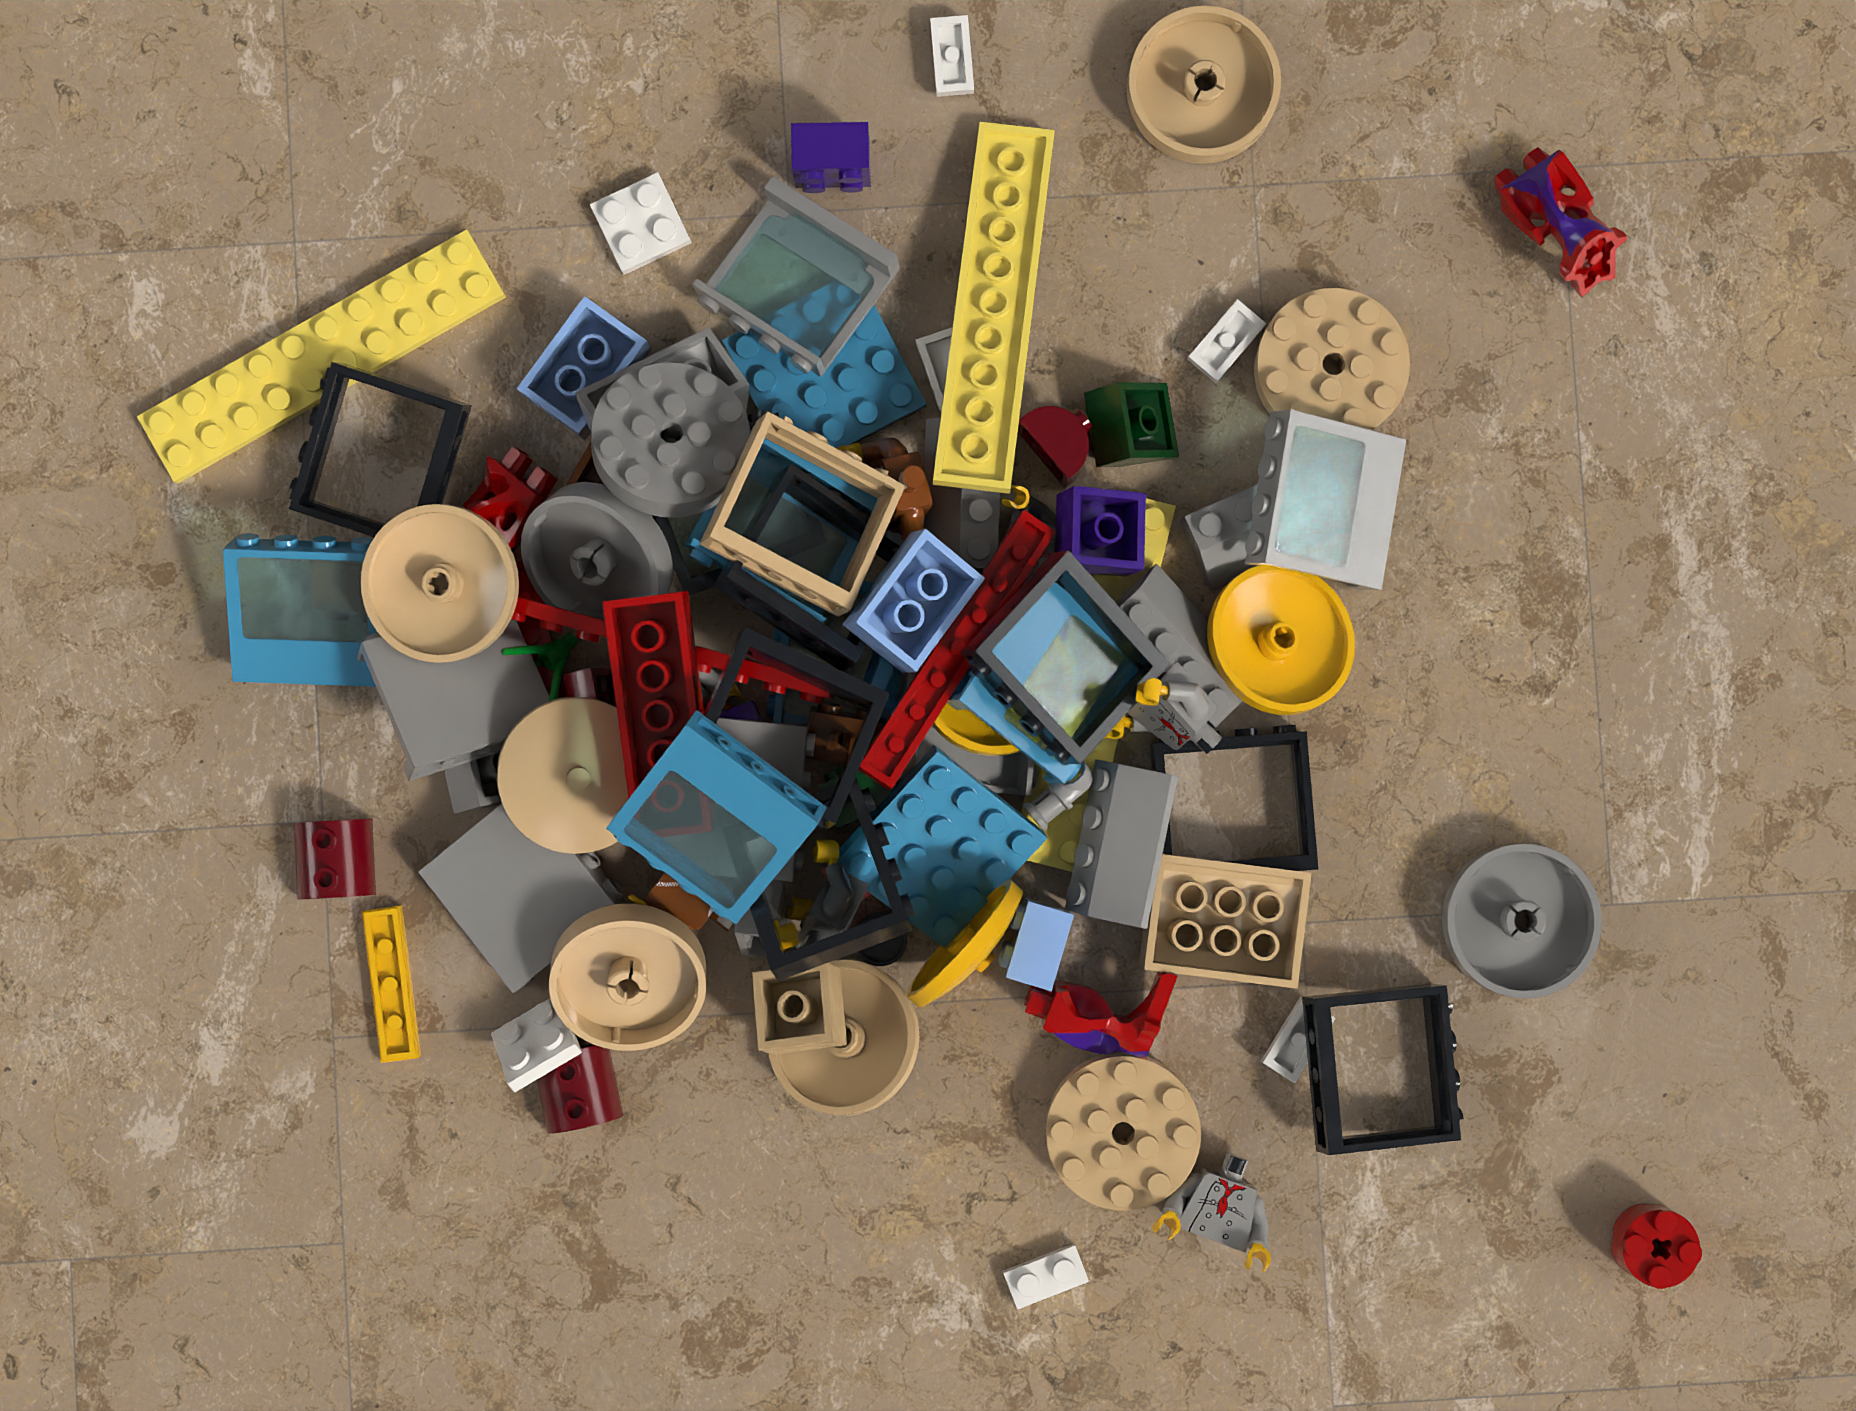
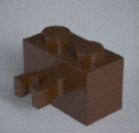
[806,702,886,763]

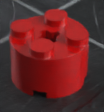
[1611,1203,1702,1289]

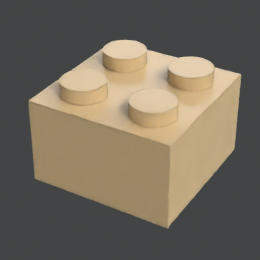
[752,963,847,1055]

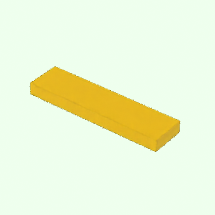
[362,905,421,1063]

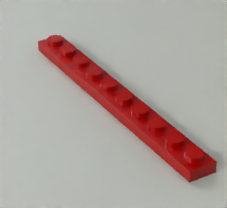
[511,596,835,705]

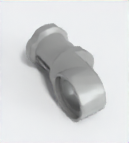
[1022,761,1093,831]

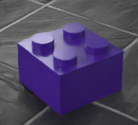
[791,122,871,193]
[1055,486,1146,577]

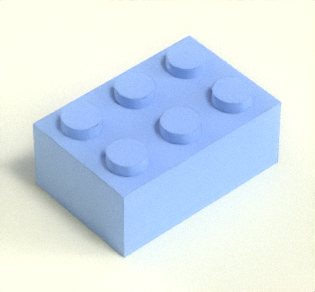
[517,296,651,440]
[842,529,985,673]
[998,898,1074,991]

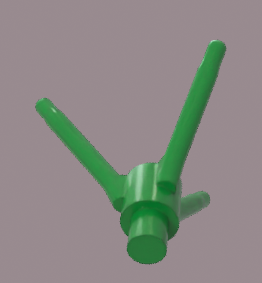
[501,632,578,701]

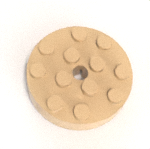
[1127,5,1281,164]
[1254,288,1410,444]
[549,904,706,1051]
[1046,1052,1201,1211]

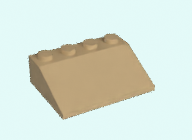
[1138,854,1312,989]

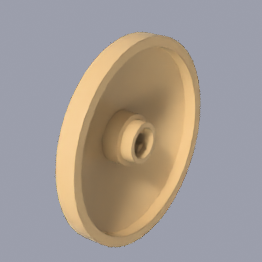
[361,504,519,663]
[497,697,628,854]
[769,960,919,1116]

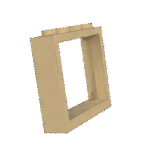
[700,411,905,616]

